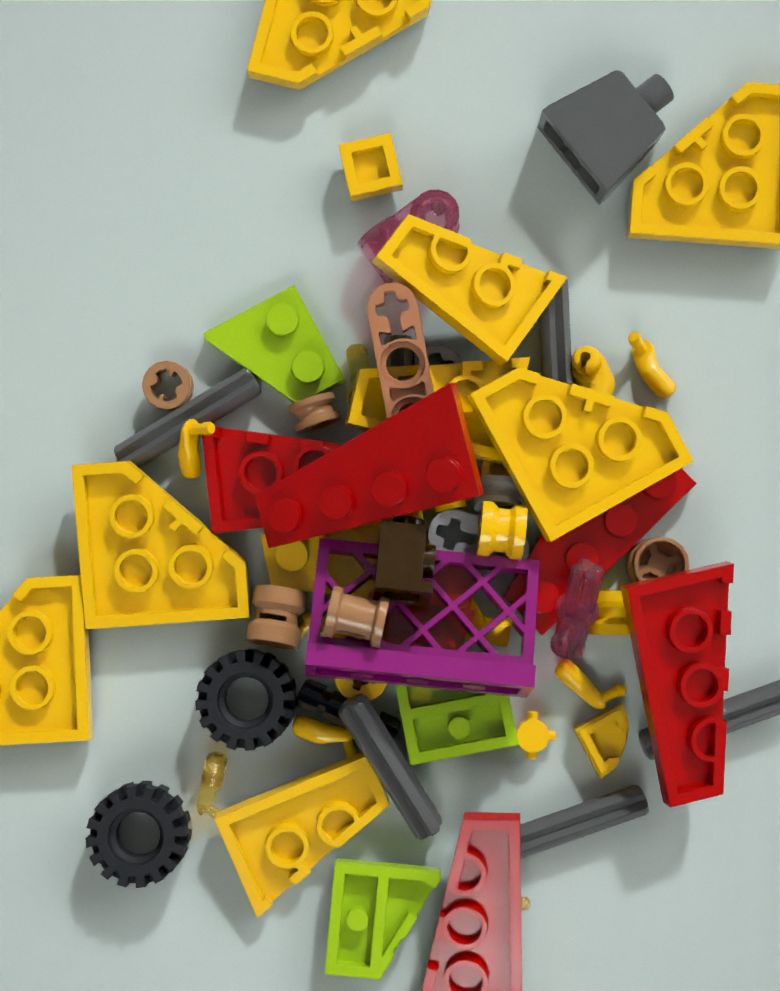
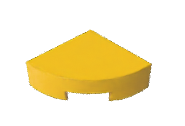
[572,702,629,779]

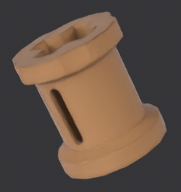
[323,586,390,648]

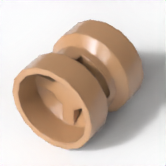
[625,537,690,583]
[245,585,308,649]

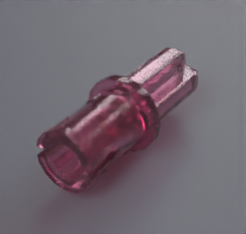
[550,558,604,660]

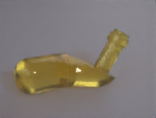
[345,343,371,405]
[196,751,227,819]

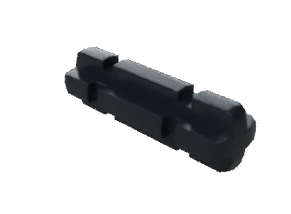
[296,679,400,740]

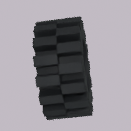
[195,648,297,751]
[85,780,192,888]

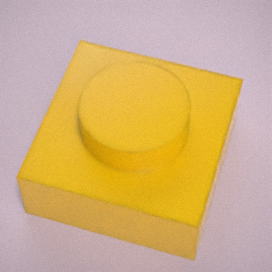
[338,133,403,202]

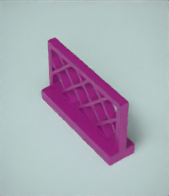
[305,538,540,698]

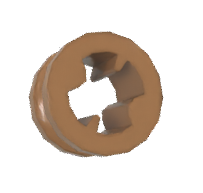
[142,361,194,410]
[288,392,342,434]

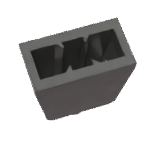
[537,70,674,205]

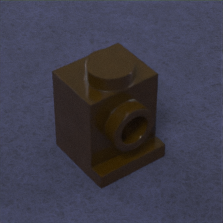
[373,516,436,607]

